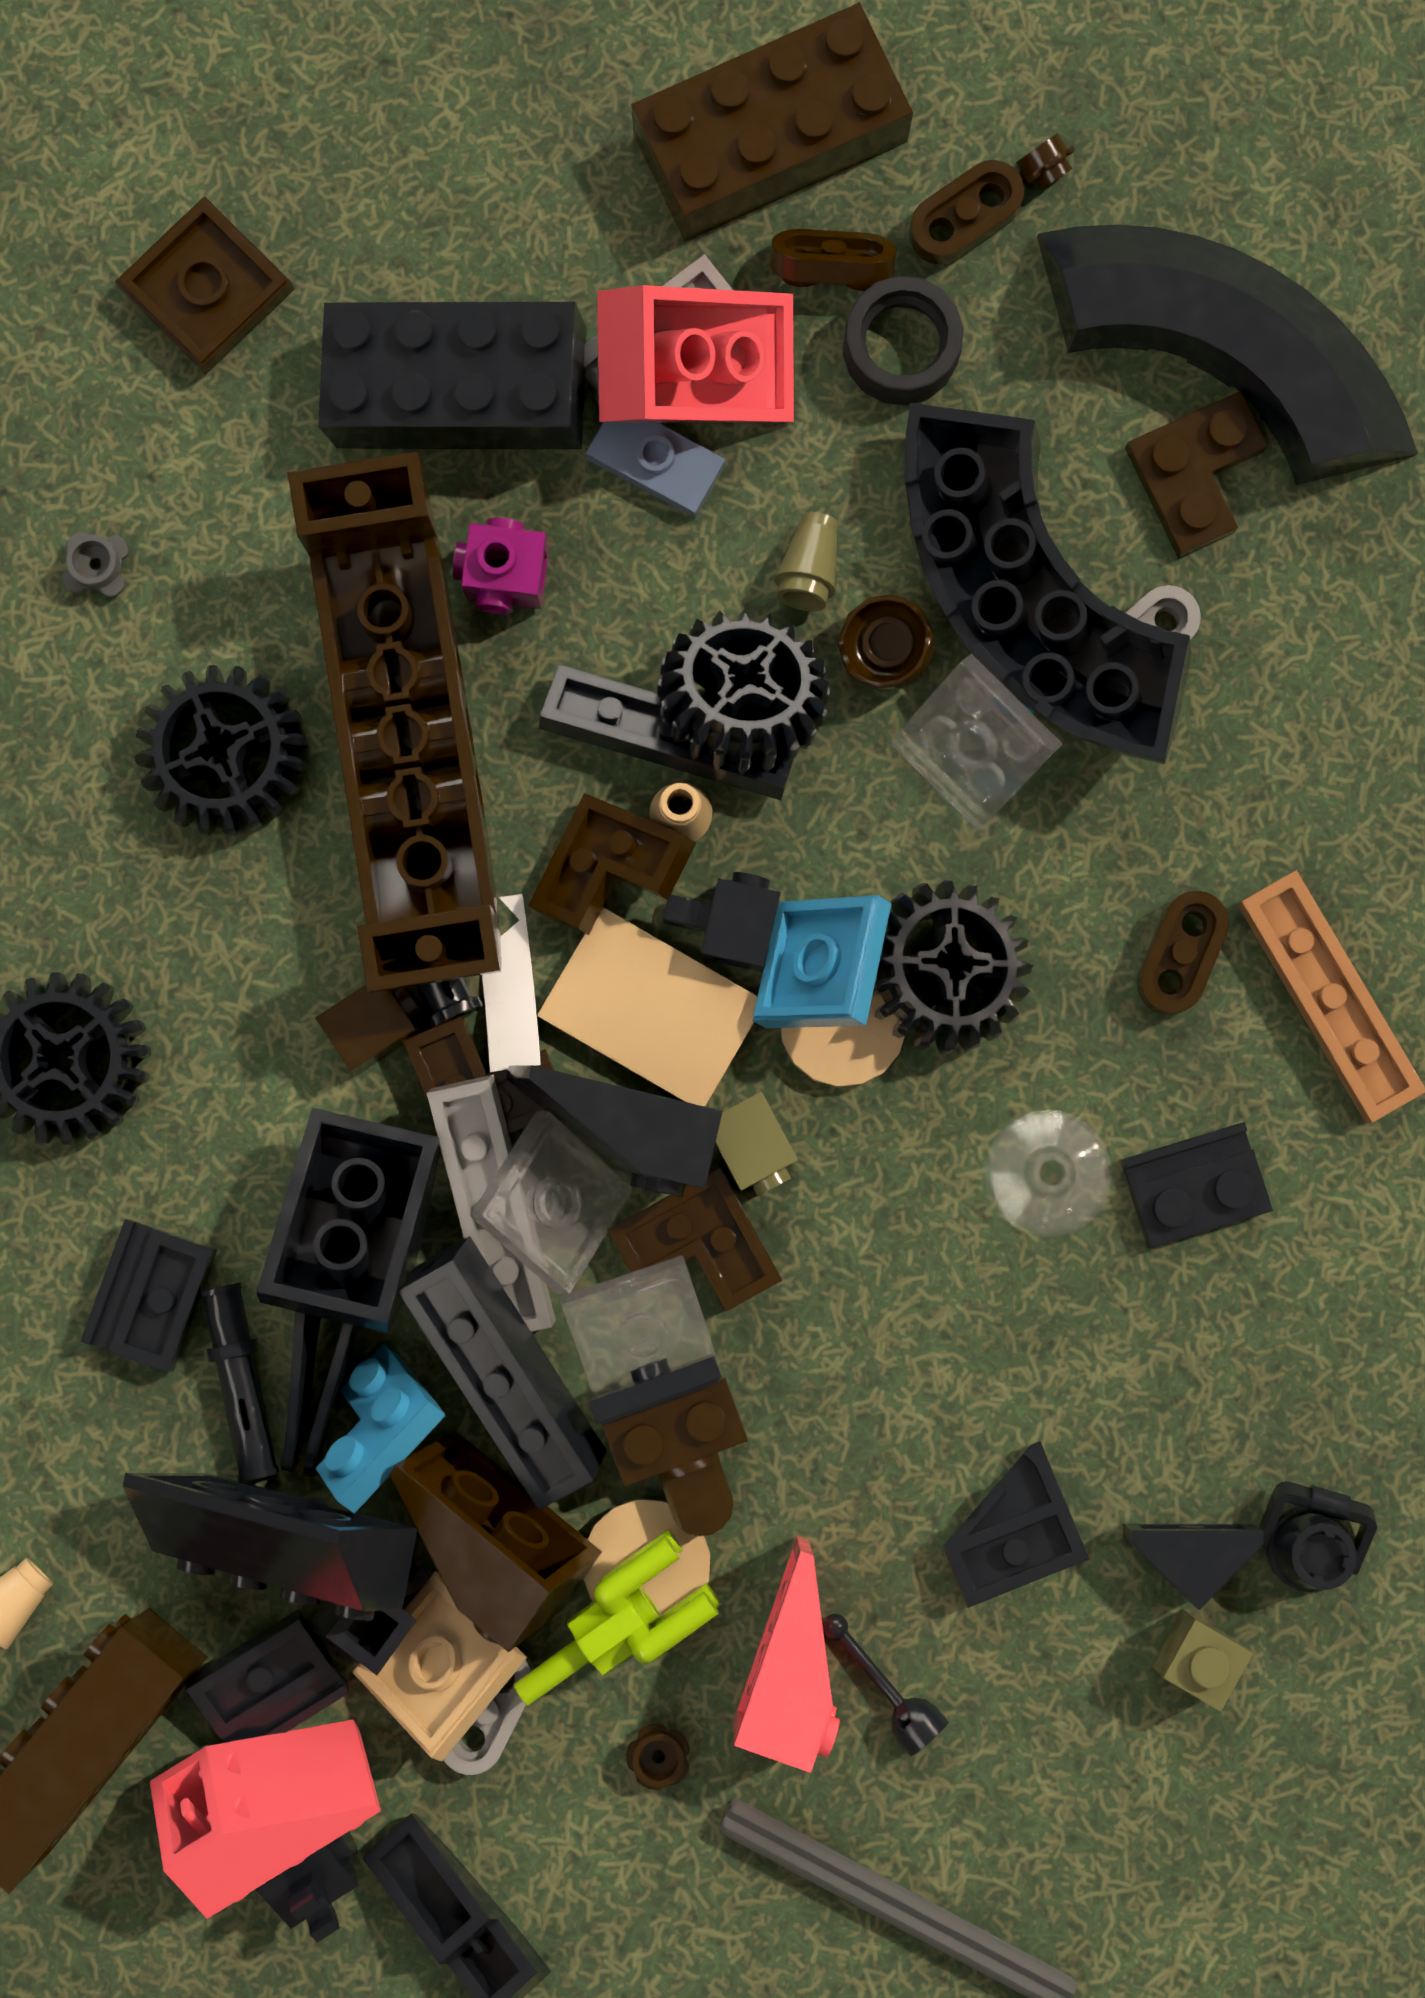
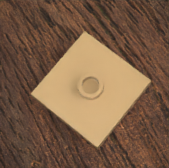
[352,1571,527,1761]

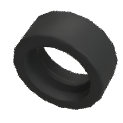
[843,276,964,406]

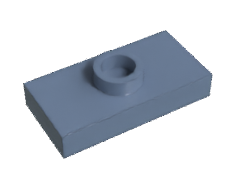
[586,422,725,518]

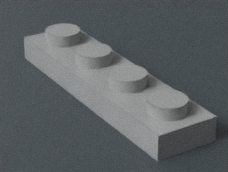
[427,1074,556,1332]

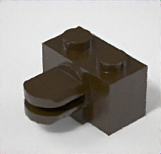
[602,1375,748,1536]

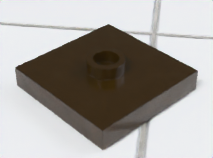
[115,196,294,375]

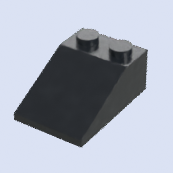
[506,1065,723,1197]

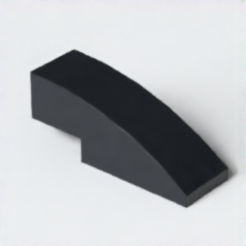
[362,1813,551,1998]

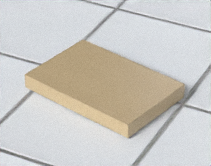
[537,907,758,1107]

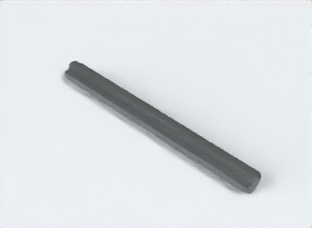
[720,1799,1077,1998]

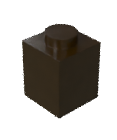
[315,984,423,1075]

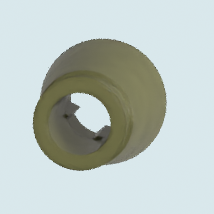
[774,512,838,611]

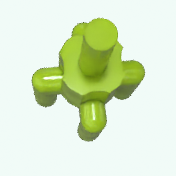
[514,1529,721,1706]

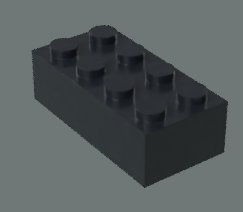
[318,301,587,449]

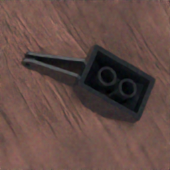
[257,1108,440,1478]

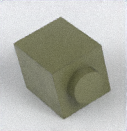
[715,1091,798,1196]
[1151,1609,1253,1712]

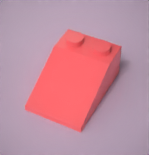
[597,285,794,423]
[733,1536,840,1773]

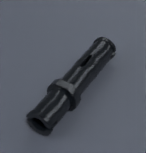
[200,1282,279,1482]

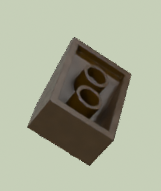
[390,1430,602,1652]

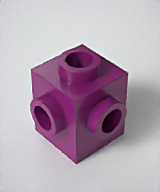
[453,517,550,614]

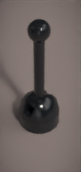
[823,1614,949,1757]

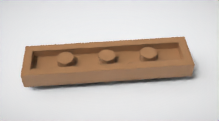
[1237,870,1425,1124]

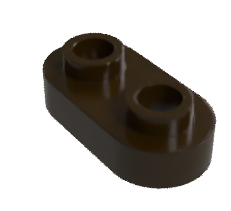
[909,160,1024,264]
[770,229,896,291]
[1137,891,1229,1015]

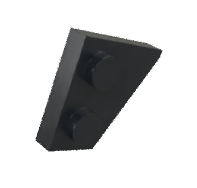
[943,1441,1089,1608]

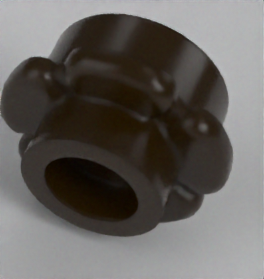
[1016,133,1075,190]
[626,1723,690,1790]

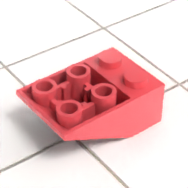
[150,1719,381,1919]

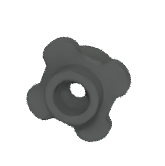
[62,532,129,598]

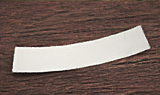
[482,894,541,1072]

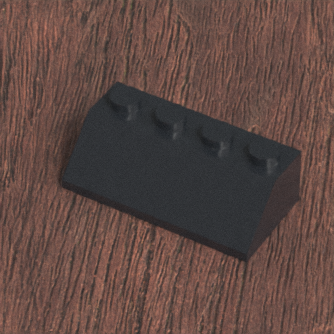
[123,1473,418,1621]

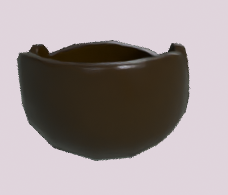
[838,594,935,692]

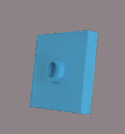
[752,895,891,1028]

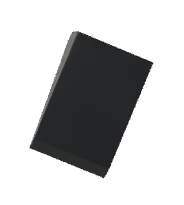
[1123,1524,1264,1610]

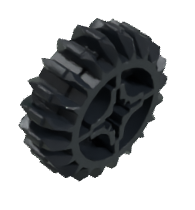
[657,608,830,776]
[135,665,309,837]
[872,880,1034,1054]
[0,972,151,1145]

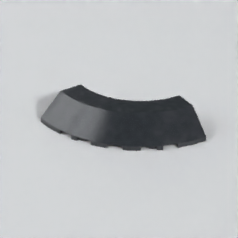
[1037,224,1418,485]
[904,403,1192,764]

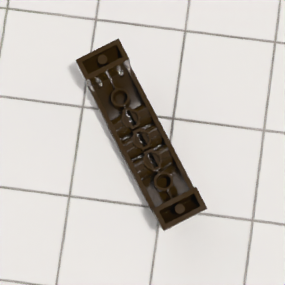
[287,451,502,993]

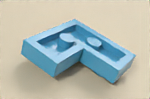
[316,1343,445,1513]

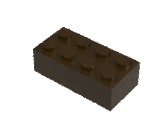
[631,2,913,242]
[0,1608,208,1894]

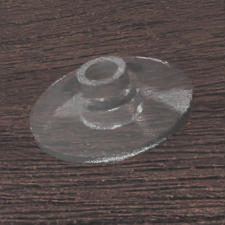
[984,1110,1112,1237]

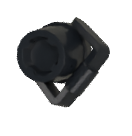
[1259,1481,1377,1593]

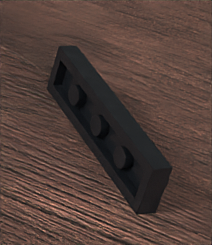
[539,664,794,800]

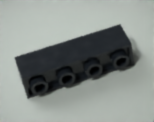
[398,1236,607,1510]

